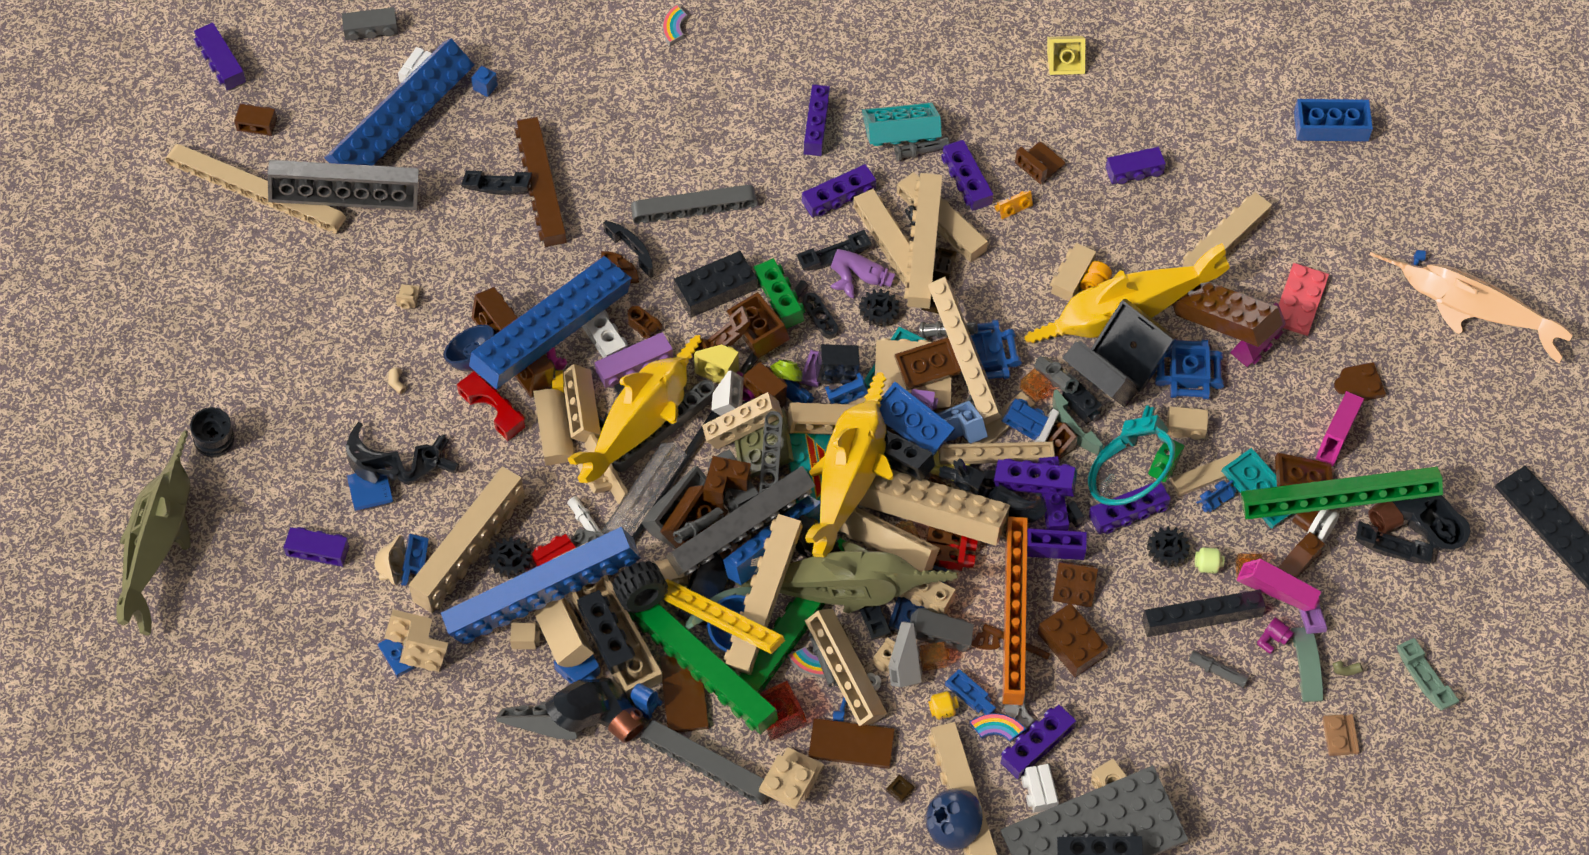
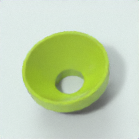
[770,359,803,381]

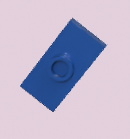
[378,639,415,678]

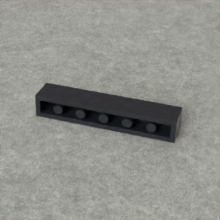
[1142,589,1266,637]

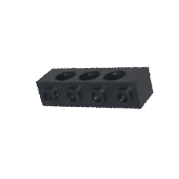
[884,429,936,481]
[577,590,636,675]
[1057,833,1143,855]

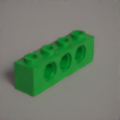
[754,258,805,329]

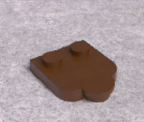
[1334,362,1386,401]

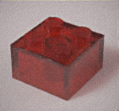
[760,681,807,741]

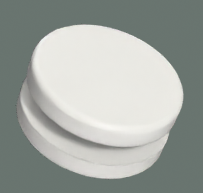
[1307,509,1339,542]

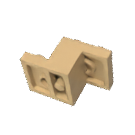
[384,609,448,672]
[759,747,824,810]

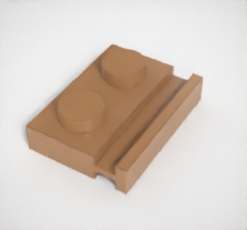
[1322,714,1359,756]

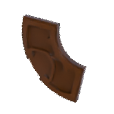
[601,251,639,284]

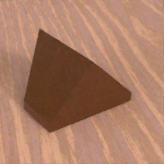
[1046,423,1078,460]

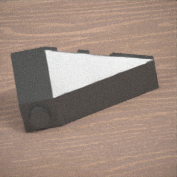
[641,466,707,549]
[496,701,583,741]

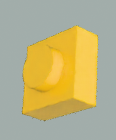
[552,370,564,393]

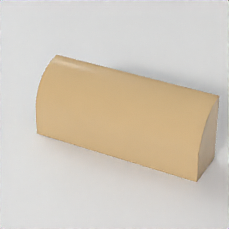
[533,389,574,466]
[534,598,594,667]

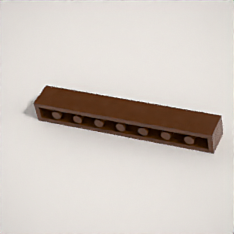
[514,117,567,247]

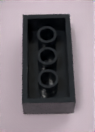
[674,251,757,318]

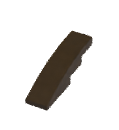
[921,248,957,314]

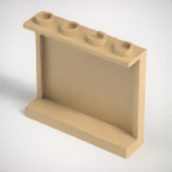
[875,338,951,413]

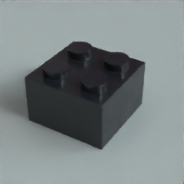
[815,344,860,385]

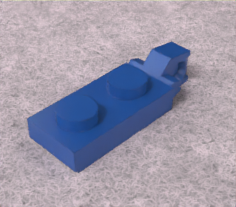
[945,669,996,714]

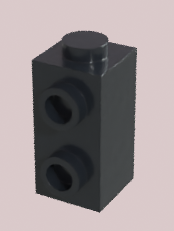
[1062,381,1102,424]

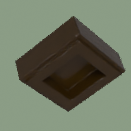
[886,774,915,804]

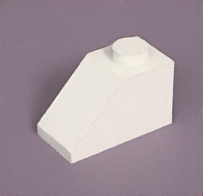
[712,371,743,416]

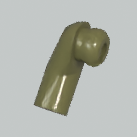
[1332,661,1363,676]

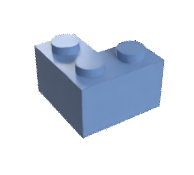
[937,401,988,444]

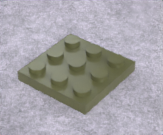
[734,408,794,479]

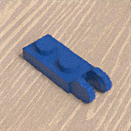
[401,533,429,586]

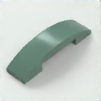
[1052,389,1103,455]
[684,587,752,630]
[1291,627,1323,702]
[1397,638,1459,711]

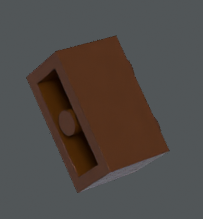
[234,104,277,136]

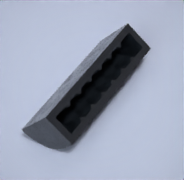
[677,552,728,626]

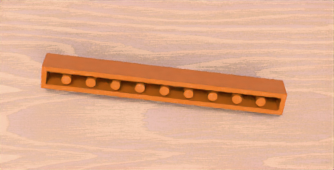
[1002,517,1027,705]

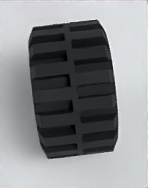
[613,561,668,613]

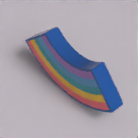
[969,714,1027,743]

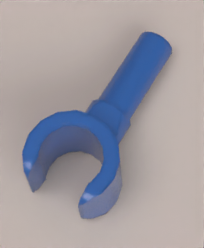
[1413,250,1426,266]
[833,697,847,722]

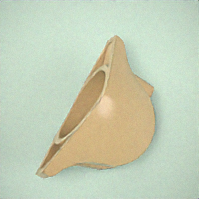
[375,535,405,586]

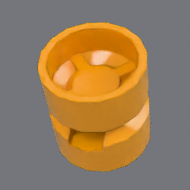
[1080,261,1112,291]

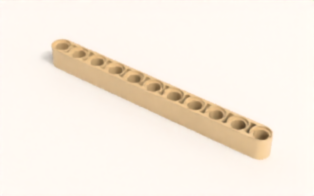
[165,144,346,234]

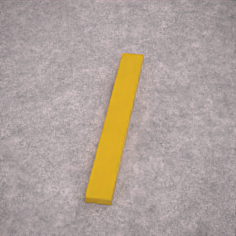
[663,579,785,654]

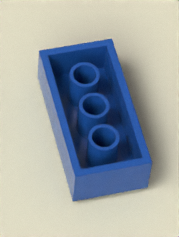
[1294,99,1373,141]

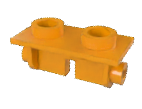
[994,191,1033,219]

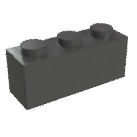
[342,7,398,41]
[910,608,974,652]

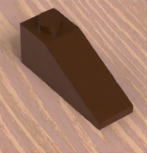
[1278,532,1325,578]

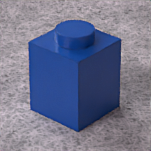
[471,66,498,97]

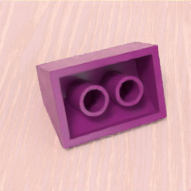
[1230,302,1286,367]

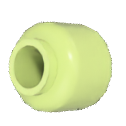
[1195,547,1225,574]

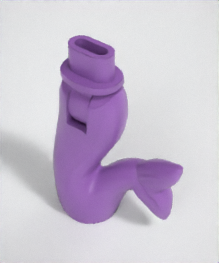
[831,249,895,299]

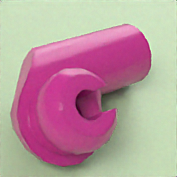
[546,347,567,370]

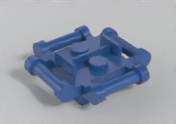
[961,320,1022,379]
[1155,339,1224,400]

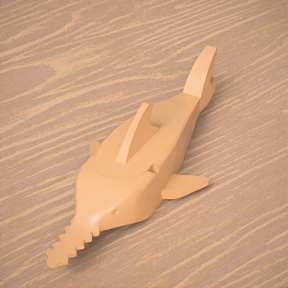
[1369,252,1573,364]

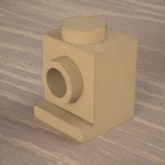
[873,637,895,673]

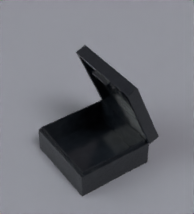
[1062,299,1177,407]

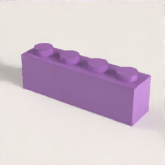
[594,332,673,389]

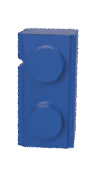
[1001,398,1049,440]

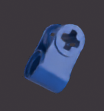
[631,683,662,720]

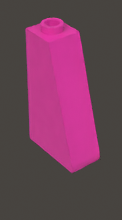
[1315,391,1364,466]
[1236,559,1321,611]

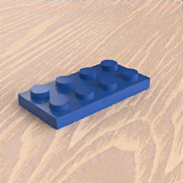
[879,382,955,456]

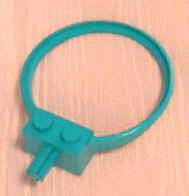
[1088,405,1175,506]

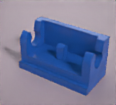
[825,372,868,404]

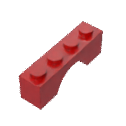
[456,371,525,441]

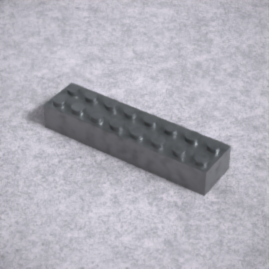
[268,160,419,210]
[666,466,815,576]

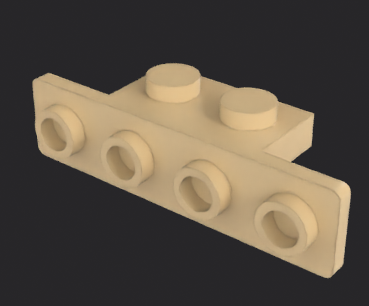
[577,434,628,504]

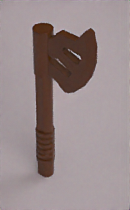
[971,623,1050,660]

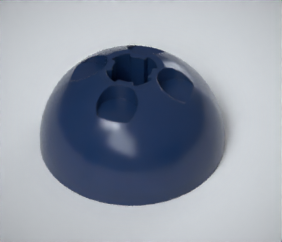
[443,325,495,372]
[925,788,983,850]

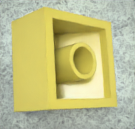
[1047,36,1085,75]
[694,344,739,384]

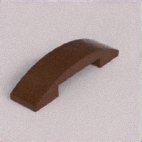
[692,306,751,358]

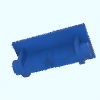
[783,379,815,403]
[1196,480,1236,512]

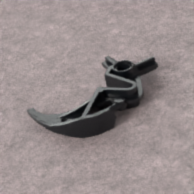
[345,422,459,485]
[939,458,1047,523]

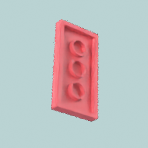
[1279,263,1329,336]

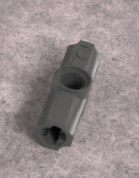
[1034,356,1079,394]

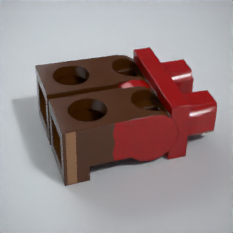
[926,526,978,571]

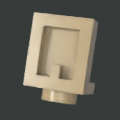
[395,284,420,309]

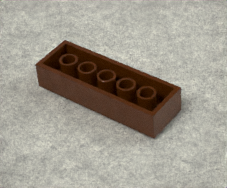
[1172,282,1283,347]
[471,287,555,398]

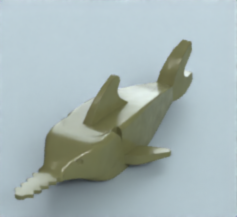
[116,430,191,636]
[736,542,958,613]

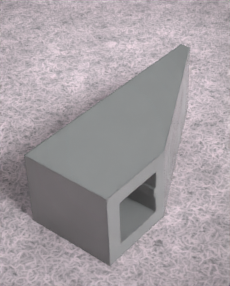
[888,622,922,687]

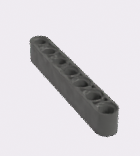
[631,185,758,224]
[612,380,715,472]
[756,411,782,534]
[640,720,767,805]

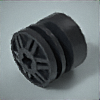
[190,407,235,458]

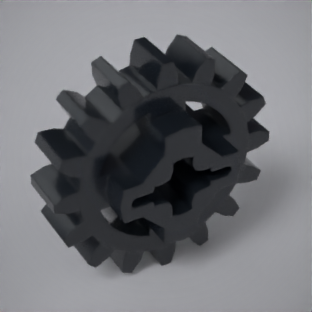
[859,289,900,327]
[1146,526,1190,568]
[489,537,532,579]

